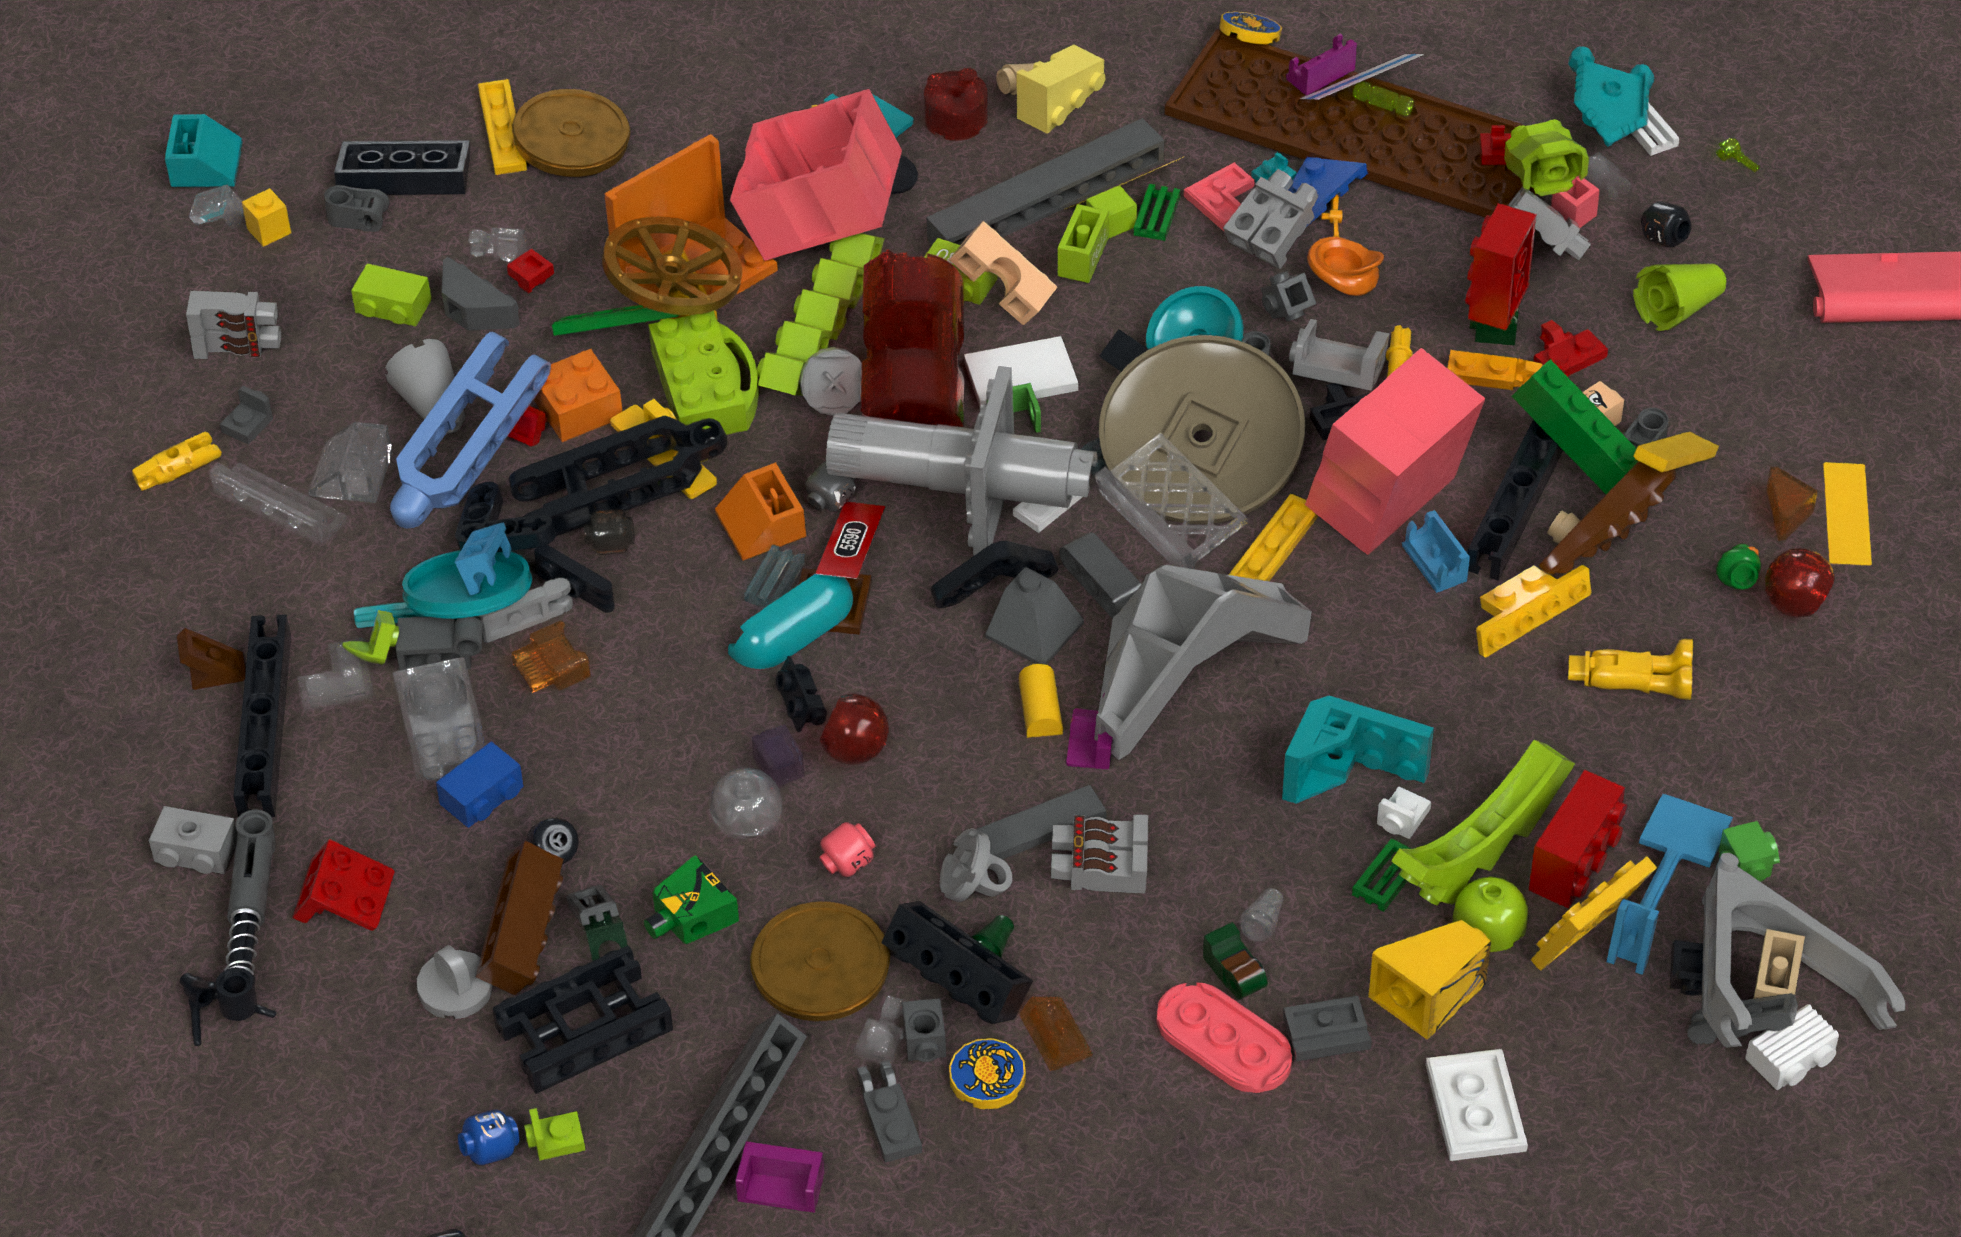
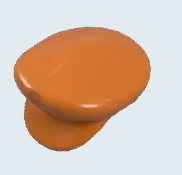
[1307,237,1384,296]

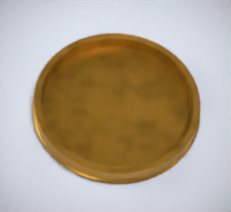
[512,89,630,177]
[750,902,890,1021]

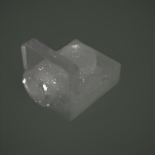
[189,185,244,229]

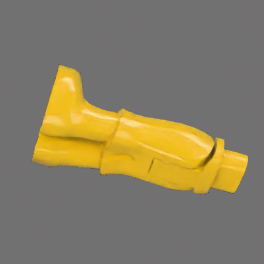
[1568,639,1693,700]

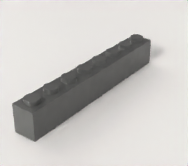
[926,118,1164,245]
[632,1013,807,1237]

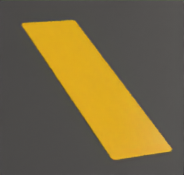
[1823,462,1872,565]

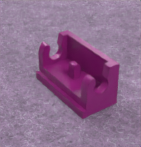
[1286,33,1357,96]

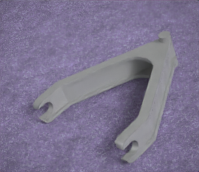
[1702,853,1905,1048]

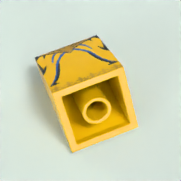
[1368,920,1491,1040]

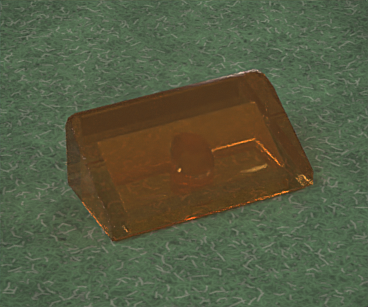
[1019,997,1093,1071]

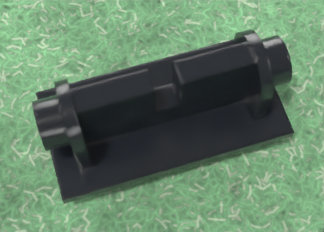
[776,656,827,732]

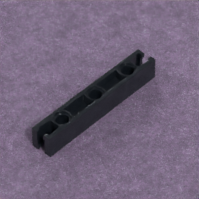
[1468,419,1563,581]
[233,614,291,817]

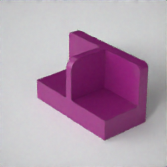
[1066,693,1113,770]

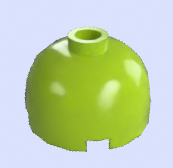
[1452,876,1528,952]

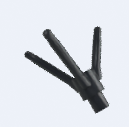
[180,973,276,1047]

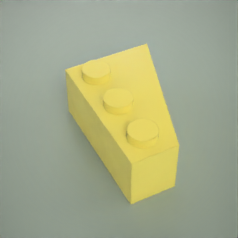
[1017,45,1105,134]

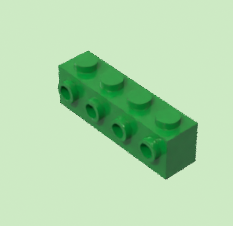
[1511,359,1638,494]

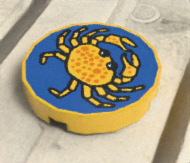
[1219,12,1282,45]
[949,1038,1026,1109]

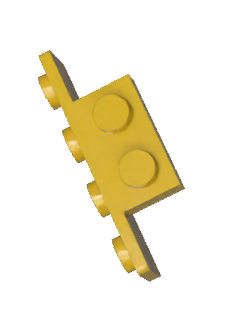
[610,399,717,499]
[1476,565,1591,658]

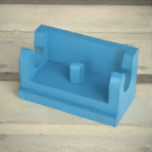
[1402,510,1470,593]
[455,522,511,595]

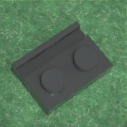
[1283,996,1372,1061]

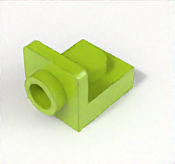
[524,1108,585,1161]

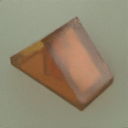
[1766,467,1818,541]

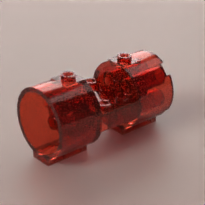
[861,249,964,427]

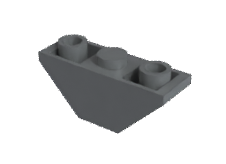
[442,257,520,331]

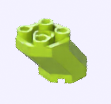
[1504,119,1589,196]

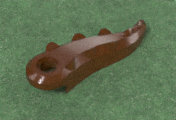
[1539,461,1676,575]

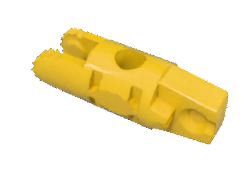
[132,431,222,491]

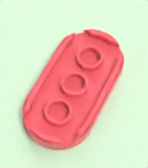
[1156,982,1292,1093]

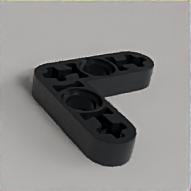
[455,482,556,553]
[930,541,1059,608]

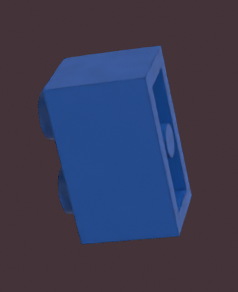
[436,741,523,828]

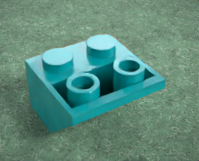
[165,114,243,187]

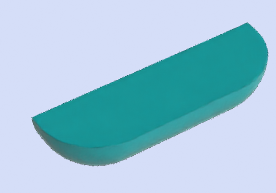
[728,574,853,669]

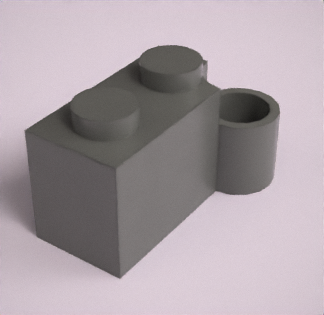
[396,617,483,672]

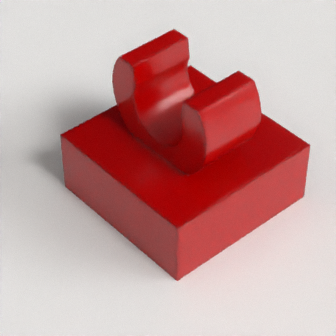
[1479,125,1511,165]
[507,249,554,294]
[508,406,547,446]

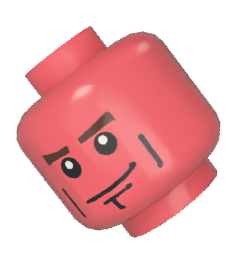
[819,822,876,877]

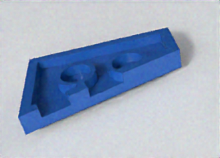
[1288,157,1368,227]

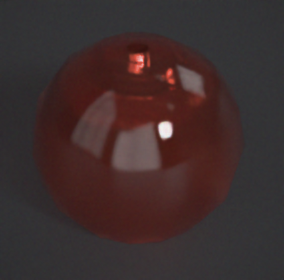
[1765,548,1835,618]
[819,693,889,765]

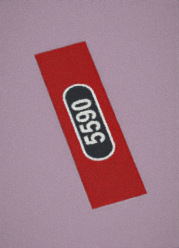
[815,502,885,579]

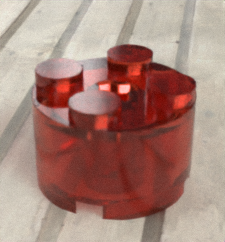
[924,68,988,141]

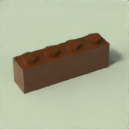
[475,841,564,995]

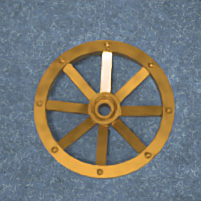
[602,217,742,315]

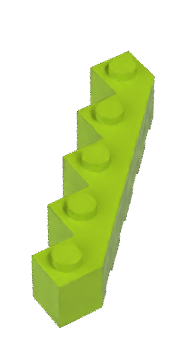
[757,233,885,396]

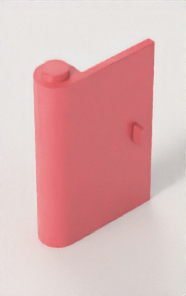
[1808,251,1961,323]

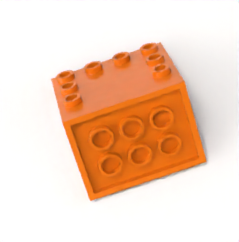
[604,134,778,320]

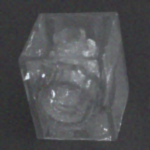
[392,657,485,782]

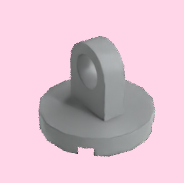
[799,347,868,416]
[939,828,1012,902]
[417,945,493,1019]

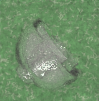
[710,767,783,840]

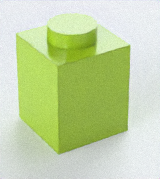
[1086,185,1137,239]

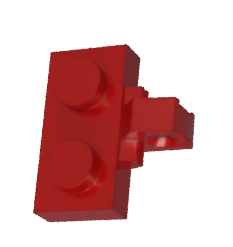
[1533,320,1608,377]

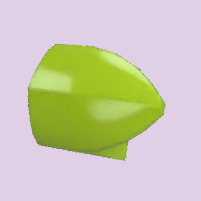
[342,610,399,665]

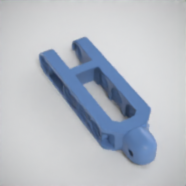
[390,332,551,528]

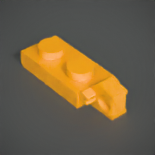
[1447,350,1542,390]

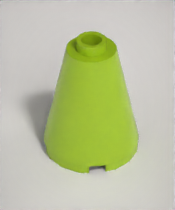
[1633,264,1726,331]

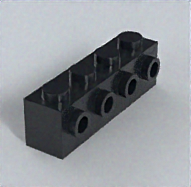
[881,901,1033,1024]

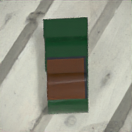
[1203,922,1268,1000]

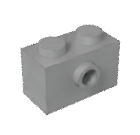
[149,806,237,874]

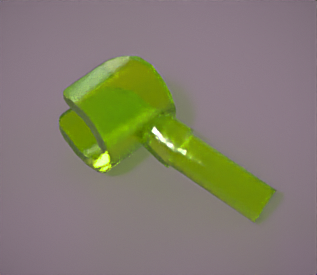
[1716,138,1760,172]

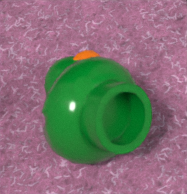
[1716,543,1761,590]

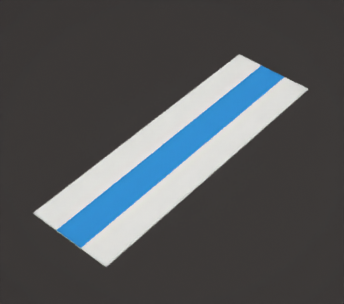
[1300,54,1424,99]

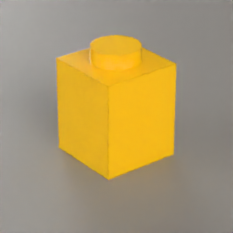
[242,188,291,247]

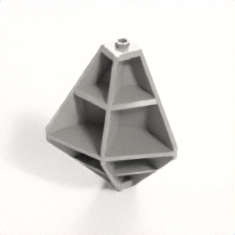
[1094,565,1312,760]

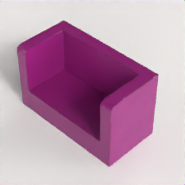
[736,1141,825,1213]

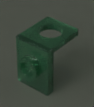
[581,911,628,961]

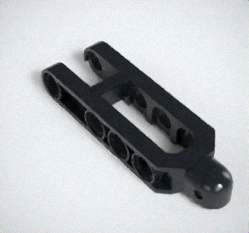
[508,415,728,536]

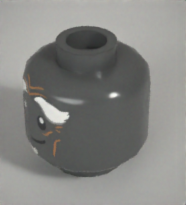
[805,461,856,512]

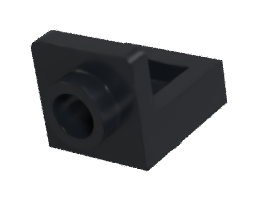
[1670,940,1703,996]

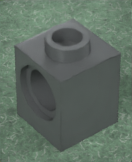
[902,998,946,1062]

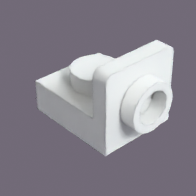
[1377,787,1431,839]

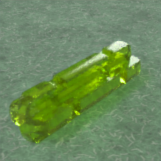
[1353,81,1414,116]

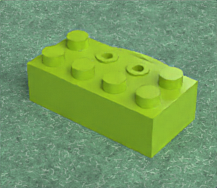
[648,311,759,435]

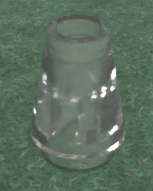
[1240,888,1284,942]

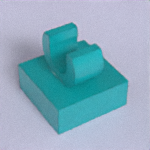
[1251,152,1297,183]

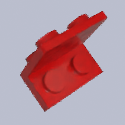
[292,839,394,931]

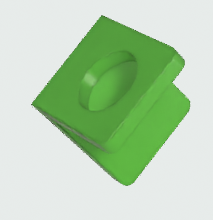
[986,383,1041,433]

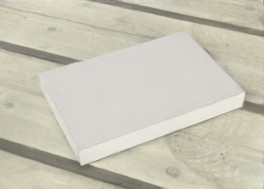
[964,336,1078,409]
[1425,1049,1528,1161]

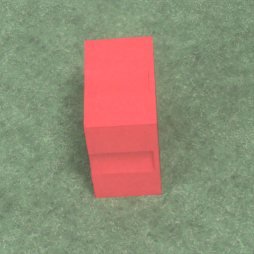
[730,89,902,261]
[1305,348,1486,555]

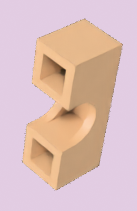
[949,221,1057,325]

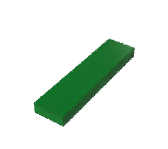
[552,304,680,336]

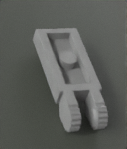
[477,577,573,643]

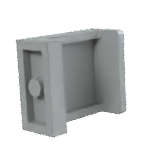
[1289,319,1389,391]

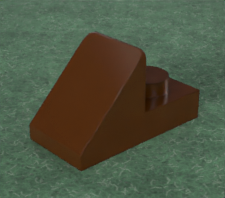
[177,628,246,690]

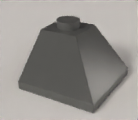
[985,567,1084,665]

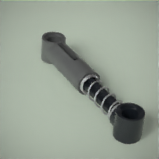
[215,809,276,1021]

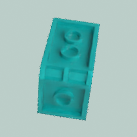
[1282,695,1434,804]

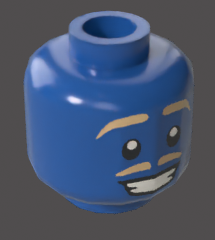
[458,1109,519,1166]

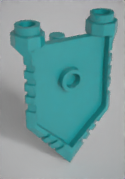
[1568,46,1654,147]

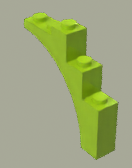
[1391,740,1575,906]

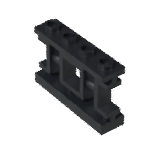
[492,946,673,1094]

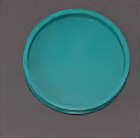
[402,550,532,619]

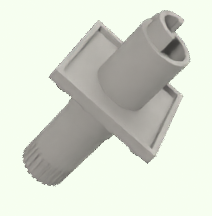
[826,366,1097,556]

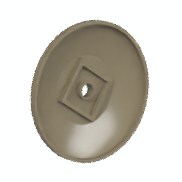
[1099,335,1305,524]

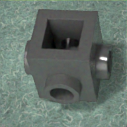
[1260,271,1317,322]

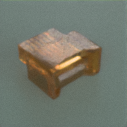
[511,620,591,693]

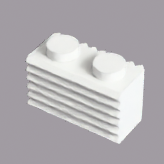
[1745,1004,1839,1090]

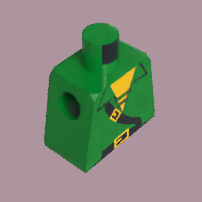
[644,855,739,944]

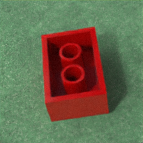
[1465,203,1537,330]
[1529,770,1627,909]

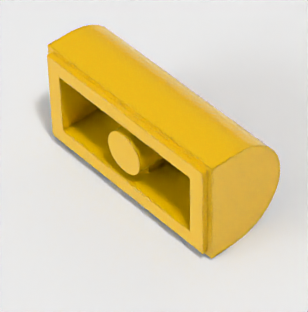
[1019,664,1063,738]

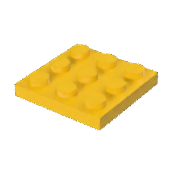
[1531,856,1657,970]

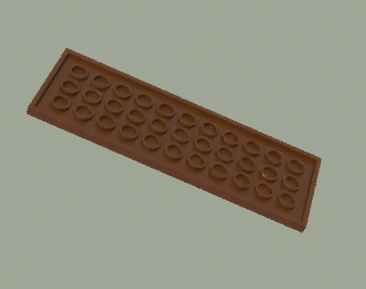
[1164,29,1540,217]

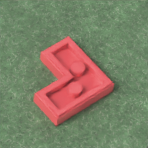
[1184,162,1254,231]

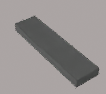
[976,785,1106,859]

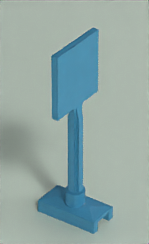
[1607,794,1733,975]

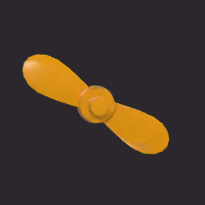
[1321,195,1342,237]

